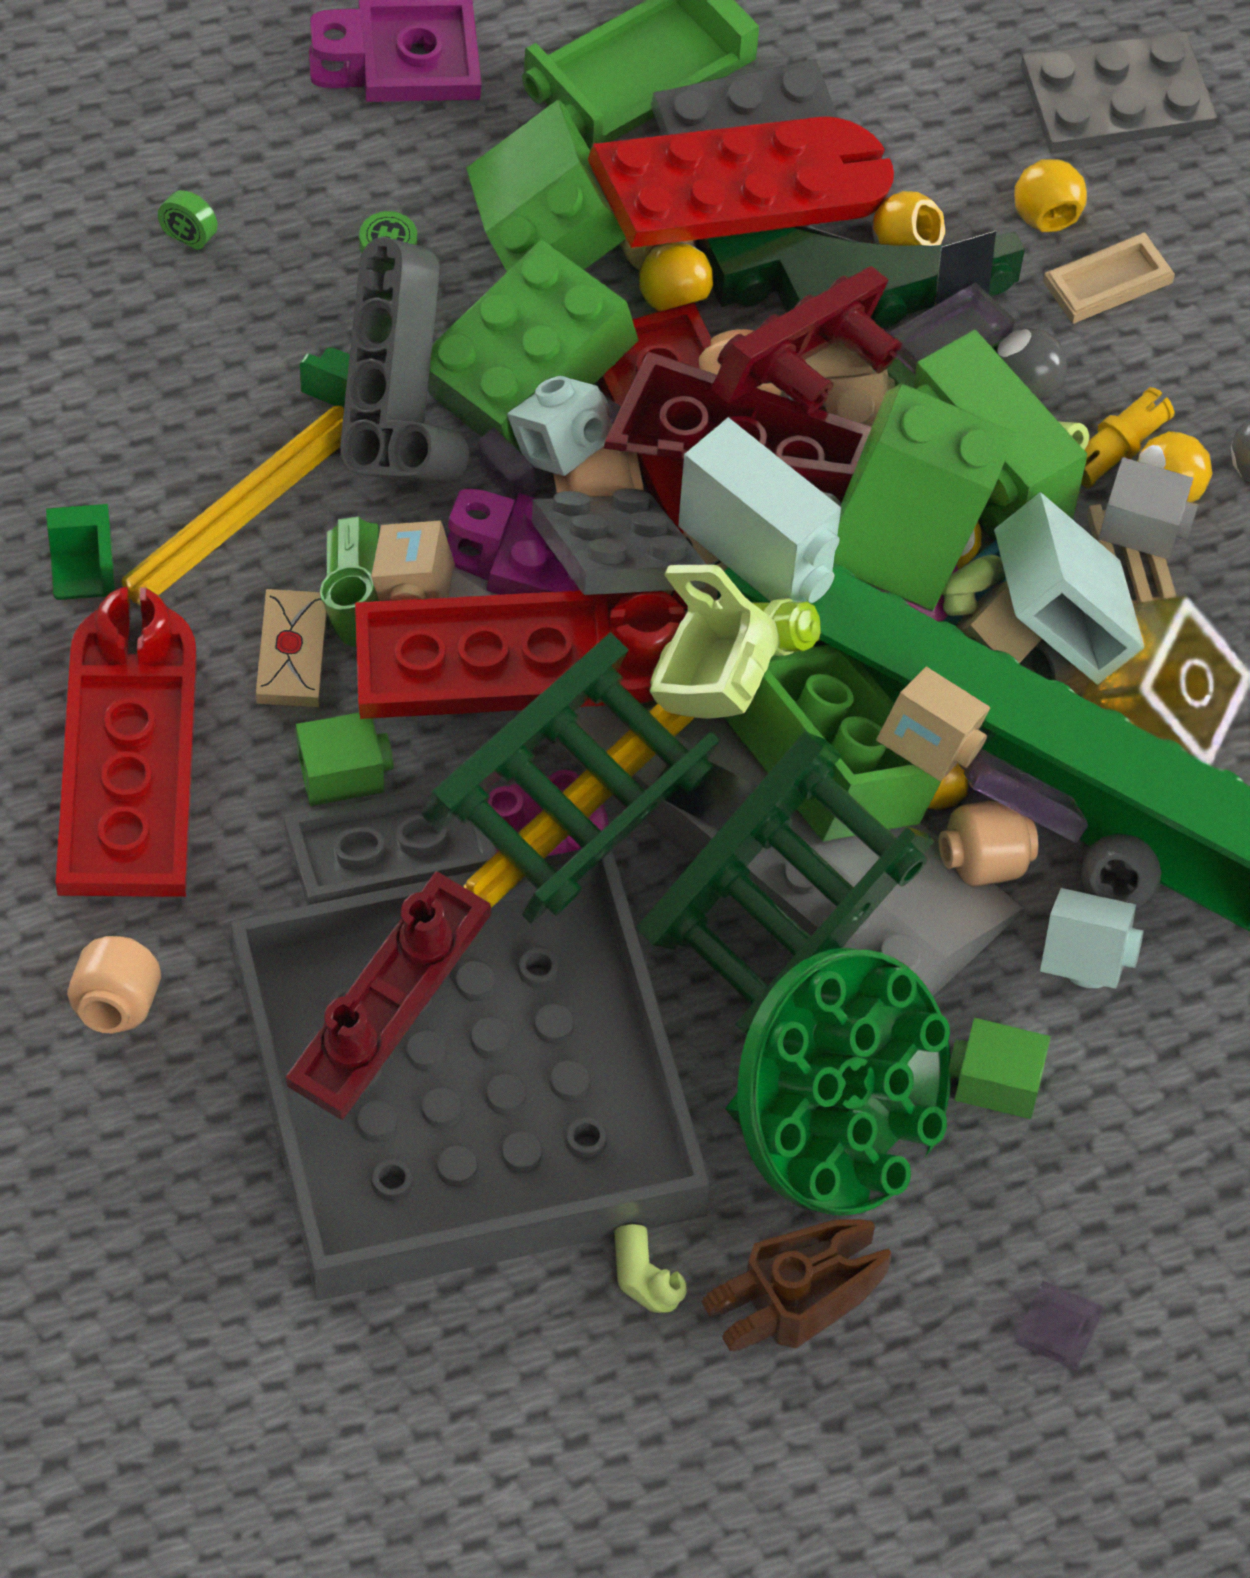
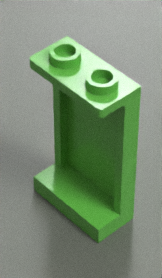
[522,0,759,151]

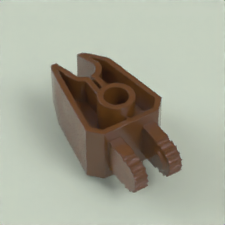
[701,1219,892,1352]

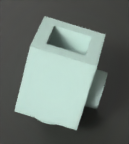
[507,376,612,476]
[1040,888,1143,989]

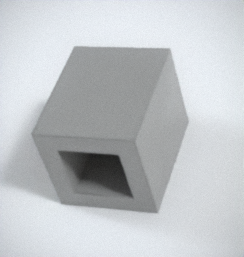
[1099,457,1198,560]

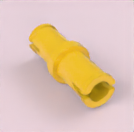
[1081,387,1175,489]

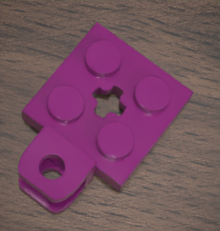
[309,0,482,102]
[447,489,580,595]

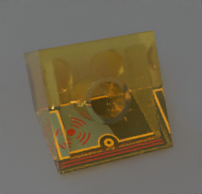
[1082,595,1250,765]

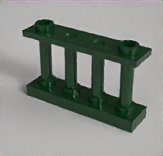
[421,632,720,924]
[636,731,934,1034]

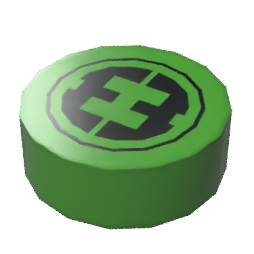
[158,190,218,250]
[359,211,418,253]

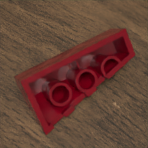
[604,351,872,503]

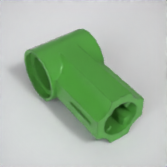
[320,516,380,647]

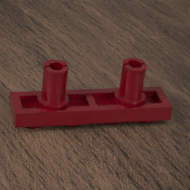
[710,265,902,414]
[285,871,492,1121]

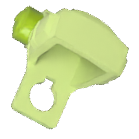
[650,565,821,719]

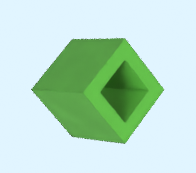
[296,713,394,806]
[948,1017,1051,1119]

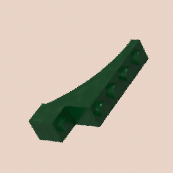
[696,227,1025,328]

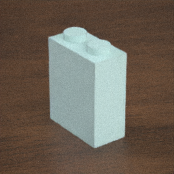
[678,417,841,603]
[994,492,1145,685]

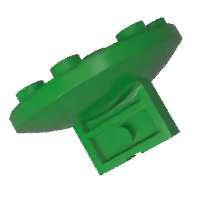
[725,948,951,1215]

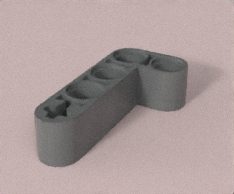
[340,237,469,484]

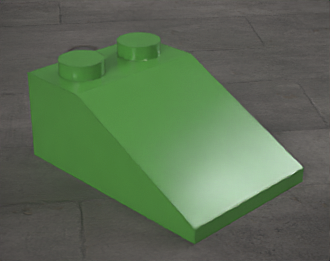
[466,100,626,272]
[833,383,1016,611]

